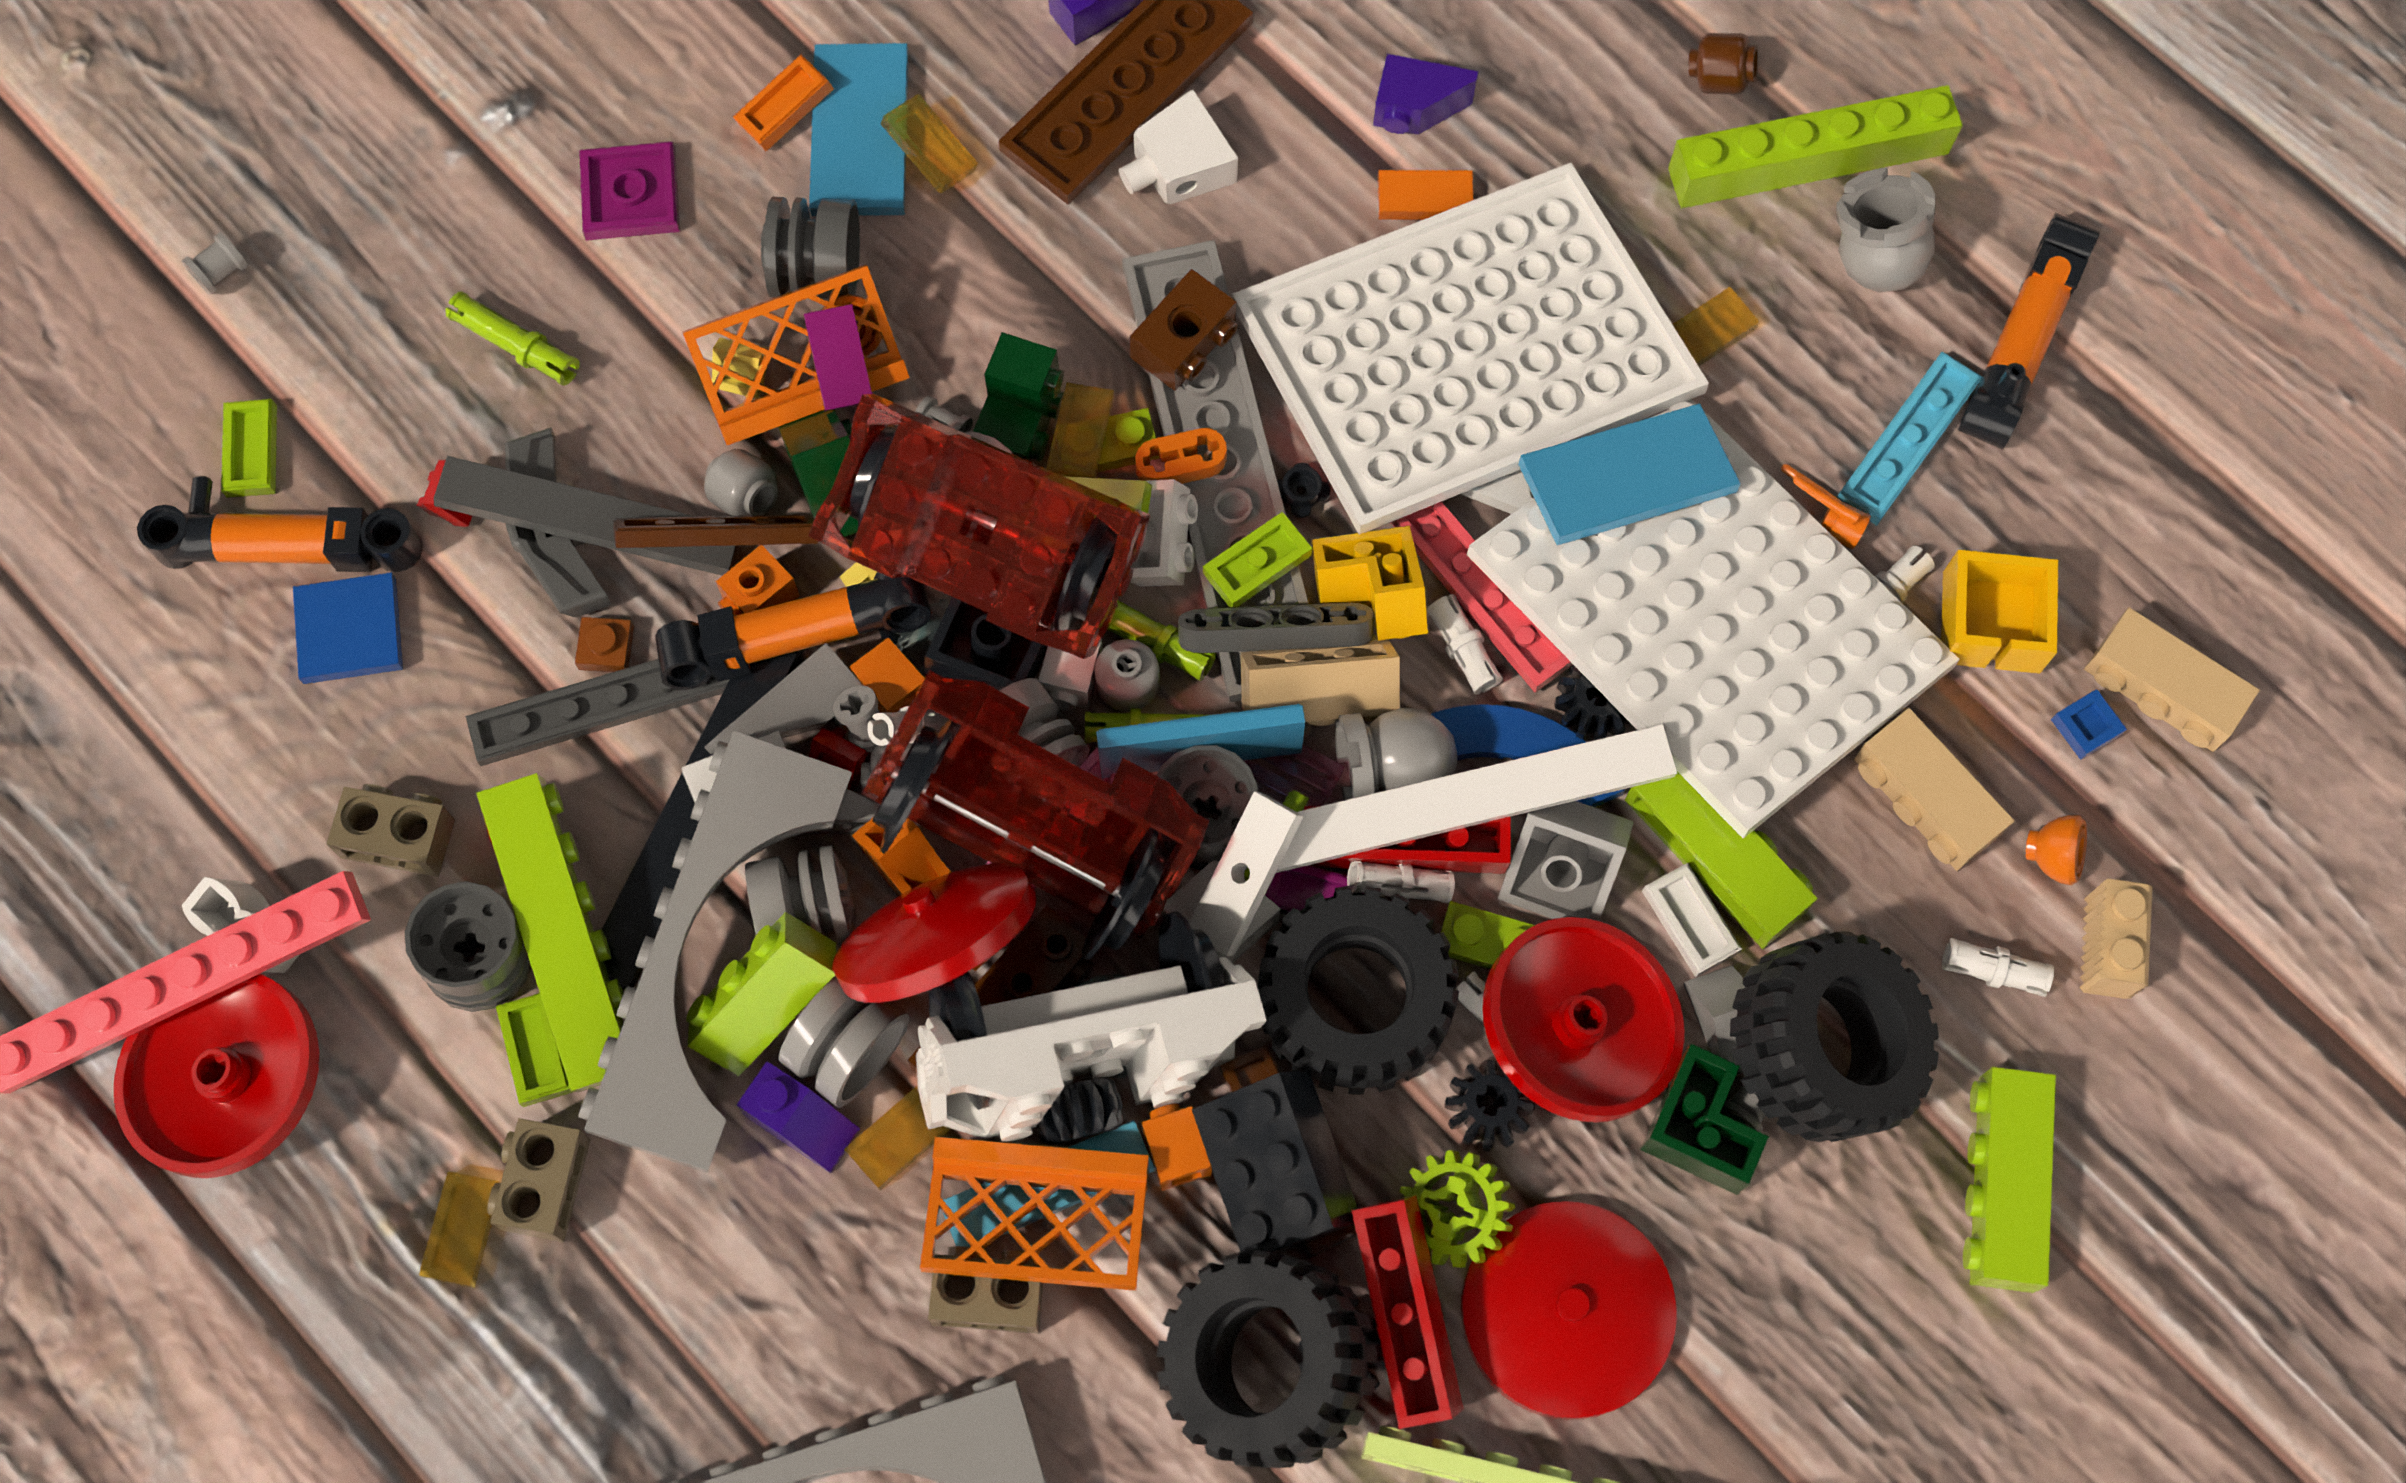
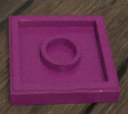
[579,141,680,241]

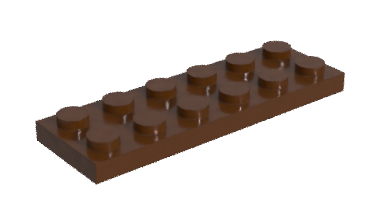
[998,0,1254,205]

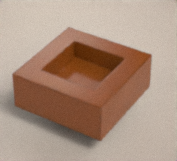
[575,617,634,672]

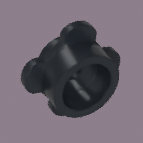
[1277,463,1331,518]

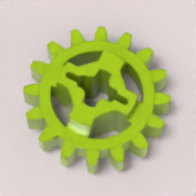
[1399,1150,1515,1268]

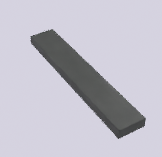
[434,456,737,576]
[465,659,730,766]

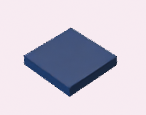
[293,572,403,684]

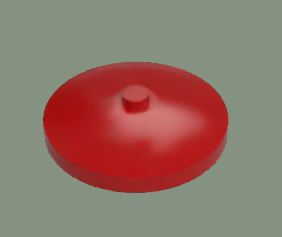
[833,863,1037,1003]
[1482,917,1685,1123]
[113,973,320,1178]
[1460,1201,1677,1420]

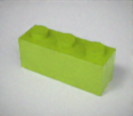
[686,911,836,1076]

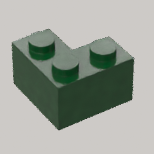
[973,332,1066,475]
[778,410,865,544]
[1640,1044,1769,1195]

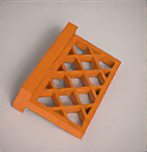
[682,265,910,446]
[920,1137,1149,1291]

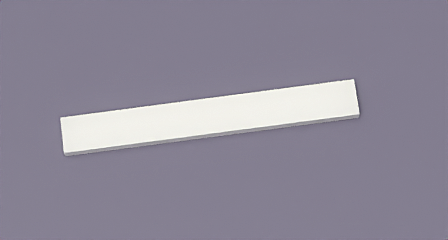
[1276,724,1677,873]

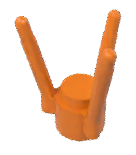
[1781,464,1871,550]

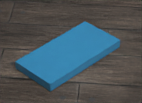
[809,43,908,216]
[1518,403,1741,546]
[1096,704,1305,778]

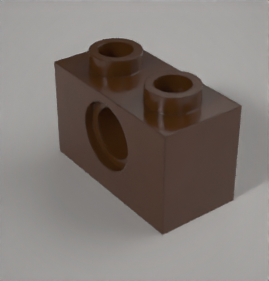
[1130,269,1238,391]

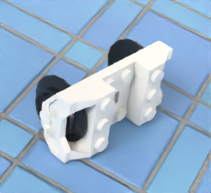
[916,911,1267,1142]

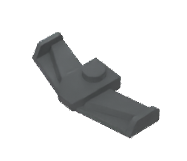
[505,427,611,617]

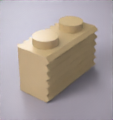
[2079,878,2153,999]

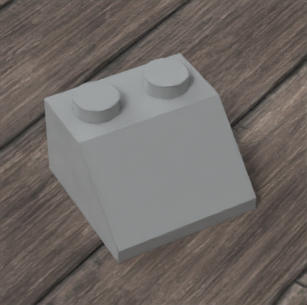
[1498,801,1634,921]

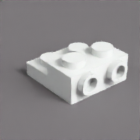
[1081,479,1198,587]

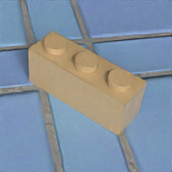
[2083,607,2260,752]
[1240,640,1400,726]
[1854,708,2015,872]

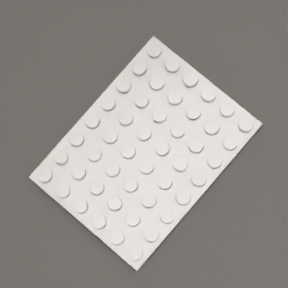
[1232,163,1709,535]
[1467,399,1960,839]

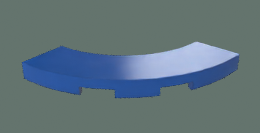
[1431,704,1625,807]

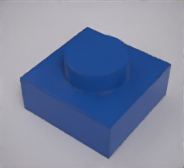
[2051,689,2127,760]

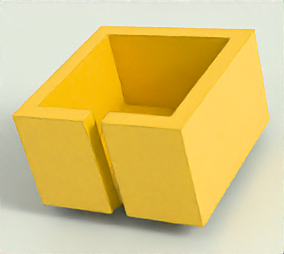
[1941,550,2058,674]

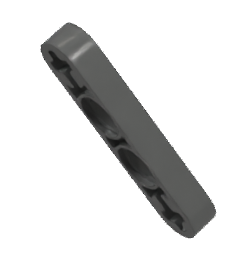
[1178,602,1374,653]

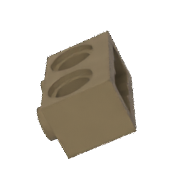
[326,784,455,877]
[488,1118,591,1243]
[928,1246,1043,1334]

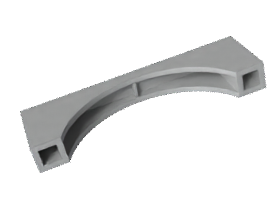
[578,730,852,1173]
[668,1376,1047,1483]

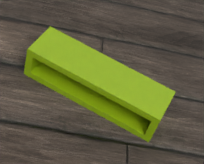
[1625,770,1818,950]
[1963,1067,2056,1293]

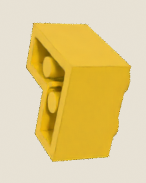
[1311,526,1428,641]

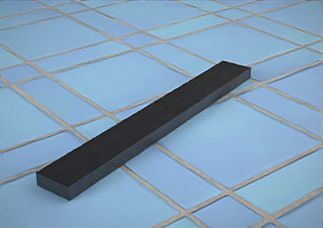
[602,649,805,992]

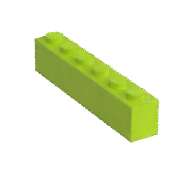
[1668,85,1963,209]
[476,773,624,1092]

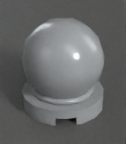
[1836,168,1936,293]
[1335,708,1457,801]

